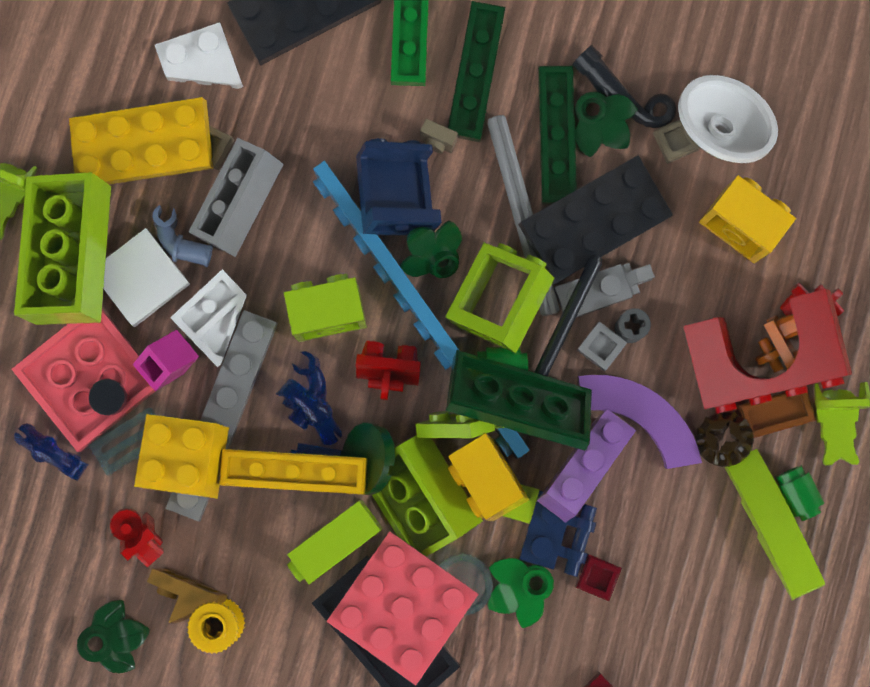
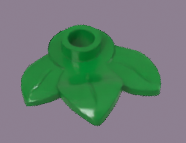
[488,558,554,628]

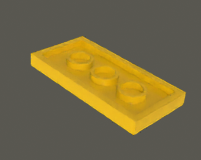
[69,97,214,184]

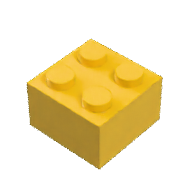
[699,175,797,264]
[134,414,229,499]
[448,433,530,522]

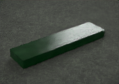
[448,1,506,142]
[538,66,577,205]

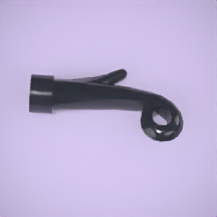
[572,45,676,128]

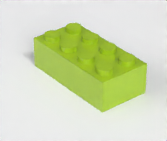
[14,172,111,325]

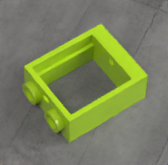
[445,242,555,353]
[287,500,383,584]

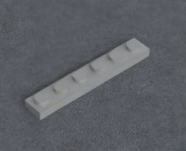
[165,310,278,521]

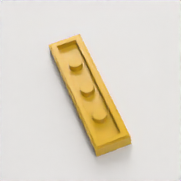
[219,449,367,495]

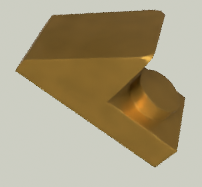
[147,568,228,624]

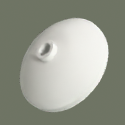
[678,75,778,163]

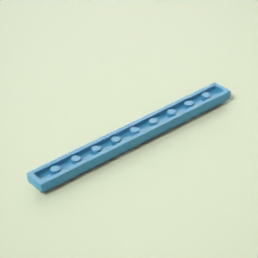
[313,161,530,459]

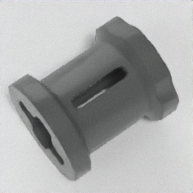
[614,308,651,343]

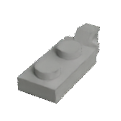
[554,263,655,318]

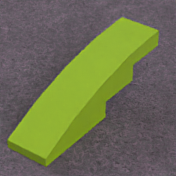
[725,449,825,600]

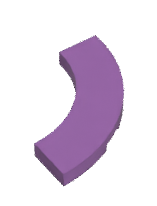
[577,375,702,469]

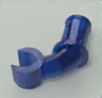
[288,351,329,430]
[276,379,342,445]
[14,423,89,481]

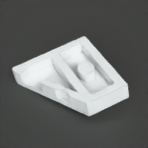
[155,22,243,89]
[170,269,247,367]

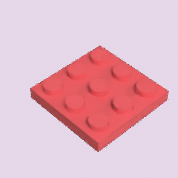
[11,309,155,452]
[326,531,479,685]

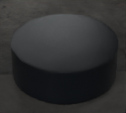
[89,379,127,416]

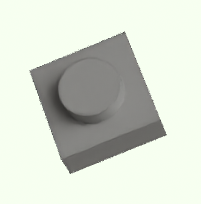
[577,321,627,372]

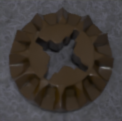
[696,412,754,467]

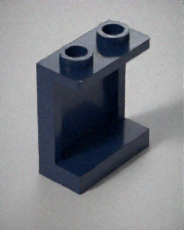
[356,138,442,236]

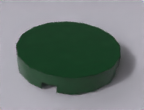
[342,422,395,495]

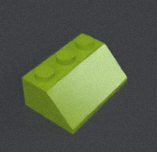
[372,435,483,557]

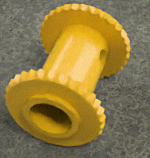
[187,598,245,654]

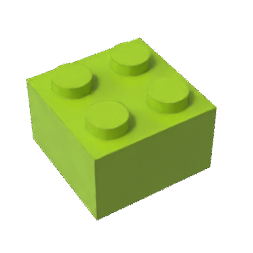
[284,274,367,342]

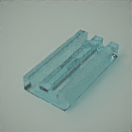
[89,407,155,475]

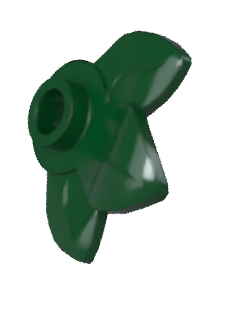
[575,92,638,157]
[400,220,462,278]
[77,600,150,674]

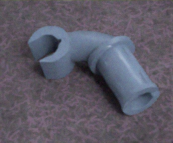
[152,205,213,267]

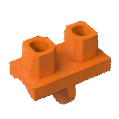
[755,314,799,373]

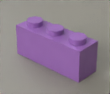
[537,409,636,523]

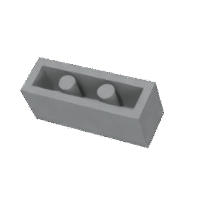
[189,138,284,257]

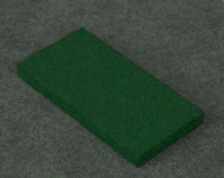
[446,350,592,451]

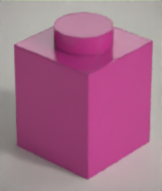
[133,330,199,392]

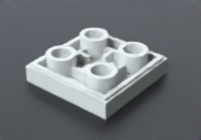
[103,228,190,327]

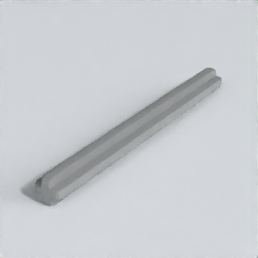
[488,115,559,316]

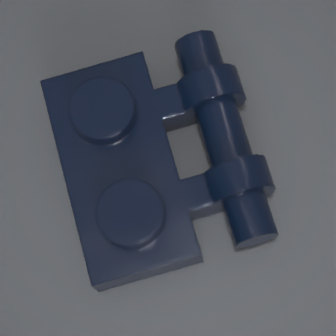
[519,491,597,577]

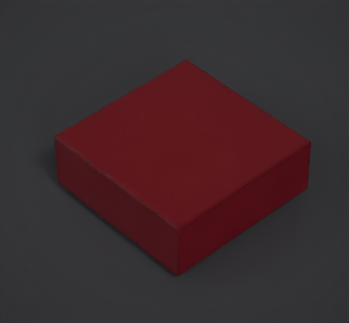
[575,554,622,601]

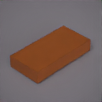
[737,393,816,438]

